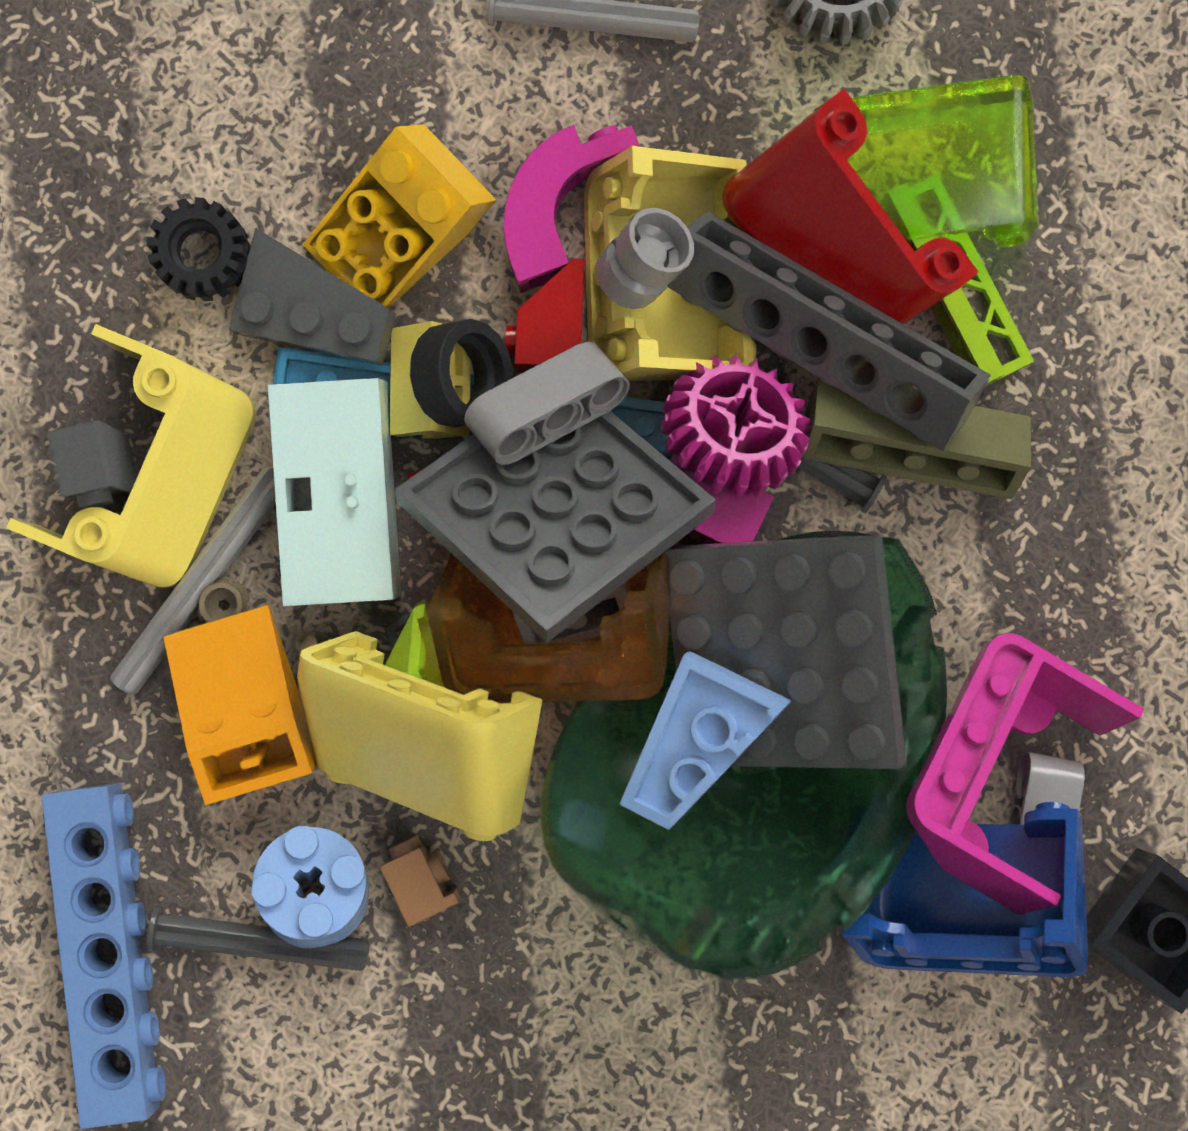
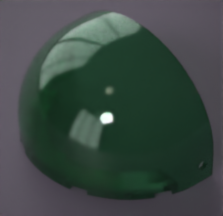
[541,530,947,979]

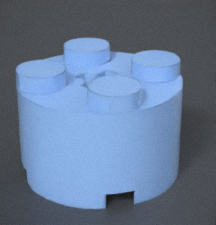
[252,826,369,948]

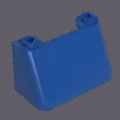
[842,801,1088,977]

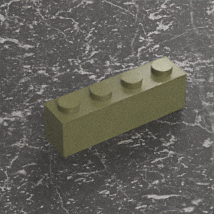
[801,378,1031,500]

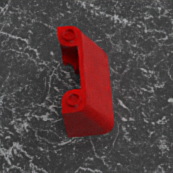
[722,88,979,336]

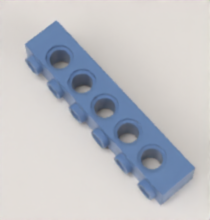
[41,782,166,1129]

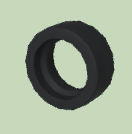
[410,319,513,427]

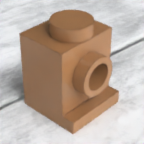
[380,835,462,927]

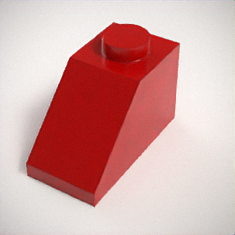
[505,258,585,373]

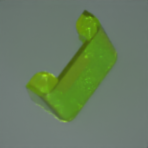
[814,75,1039,247]

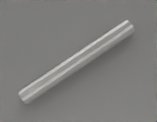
[110,466,276,694]

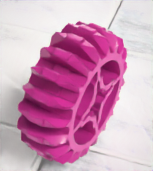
[661,354,811,500]

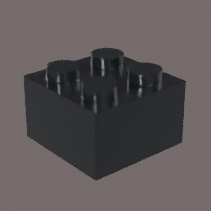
[1086,848,1188,1014]

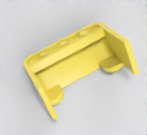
[6,324,256,588]

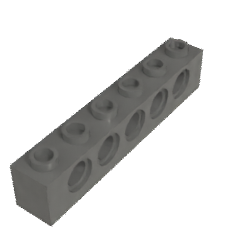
[667,211,991,451]

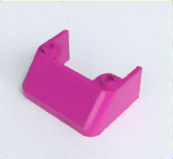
[907,633,1144,915]

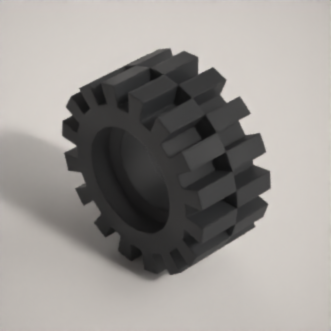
[146,197,251,302]

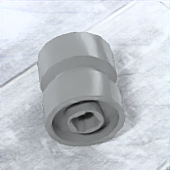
[596,208,694,309]

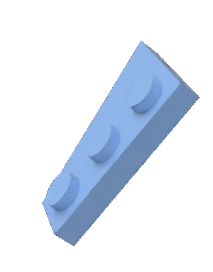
[619,651,792,830]

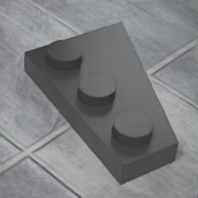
[229,228,396,366]

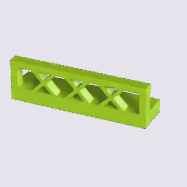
[879,174,1034,387]

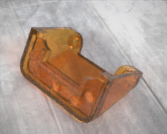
[426,550,670,703]

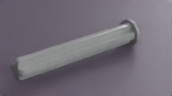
[488,0,700,42]

